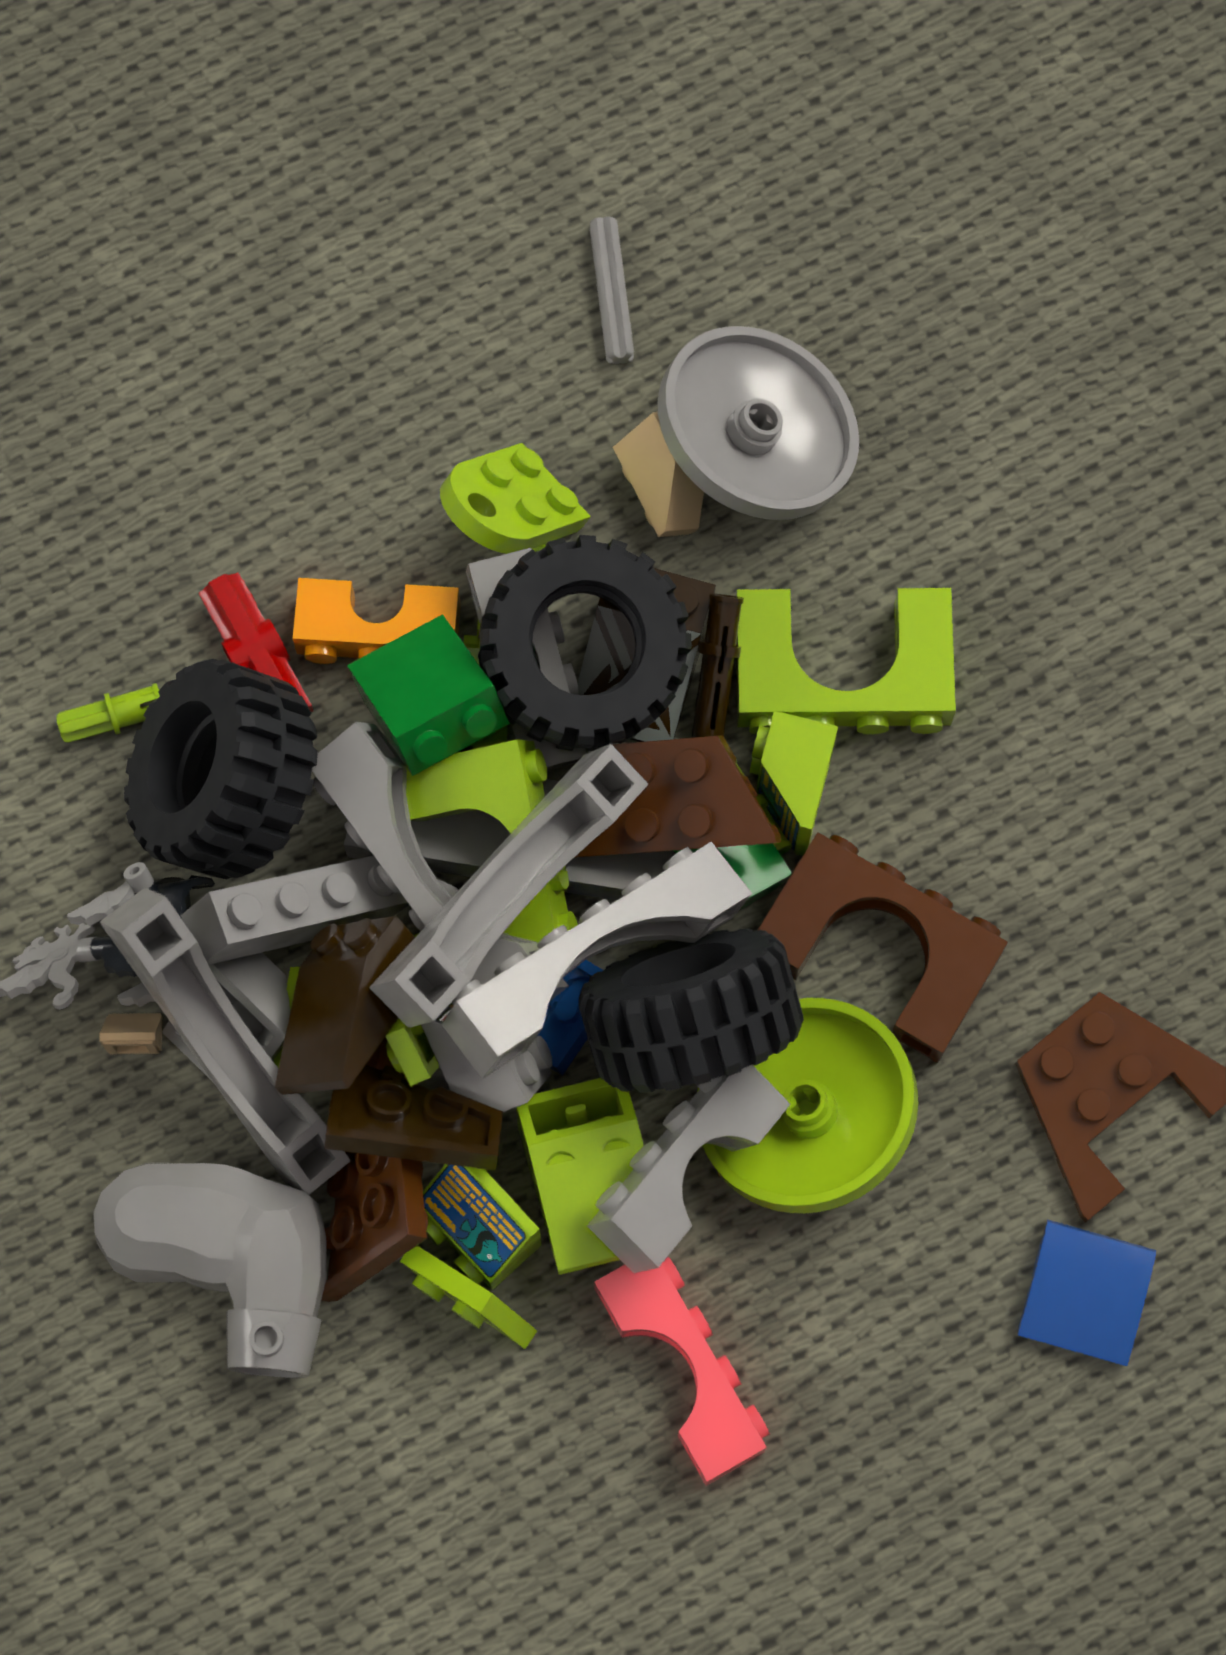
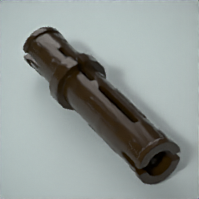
[692,593,744,738]

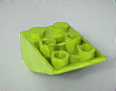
[516,1078,644,1275]

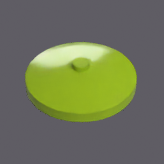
[697,998,918,1214]

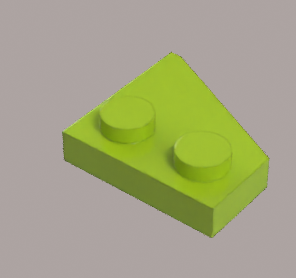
[400,1246,537,1349]

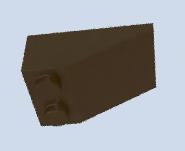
[275,916,415,1095]

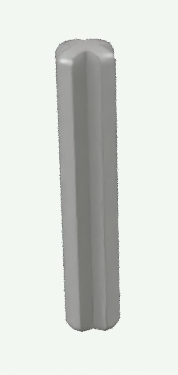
[590,216,634,364]

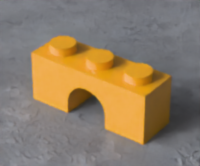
[293,578,461,664]

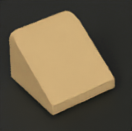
[100,1013,162,1054]

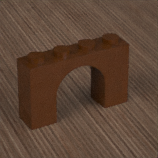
[757,832,1008,1063]

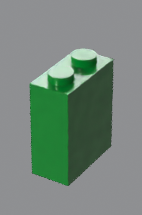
[347,614,510,776]

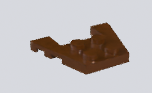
[1015,992,1226,1223]

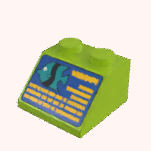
[749,711,838,856]
[423,1164,542,1291]

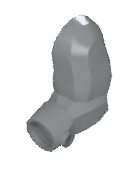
[93,1162,326,1378]

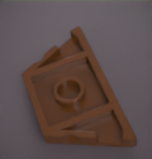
[574,736,781,858]

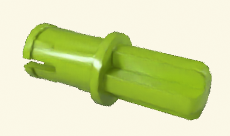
[56,683,160,743]

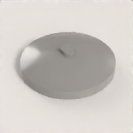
[657,326,859,520]

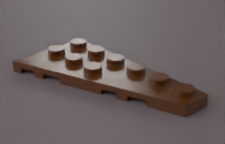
[321,1037,428,1302]

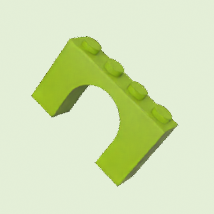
[736,588,956,735]
[406,739,578,944]

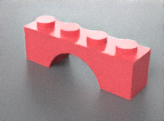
[594,1257,770,1486]

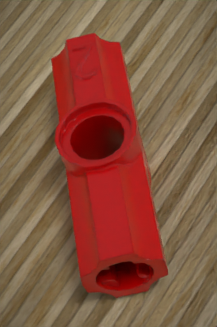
[198,572,313,713]

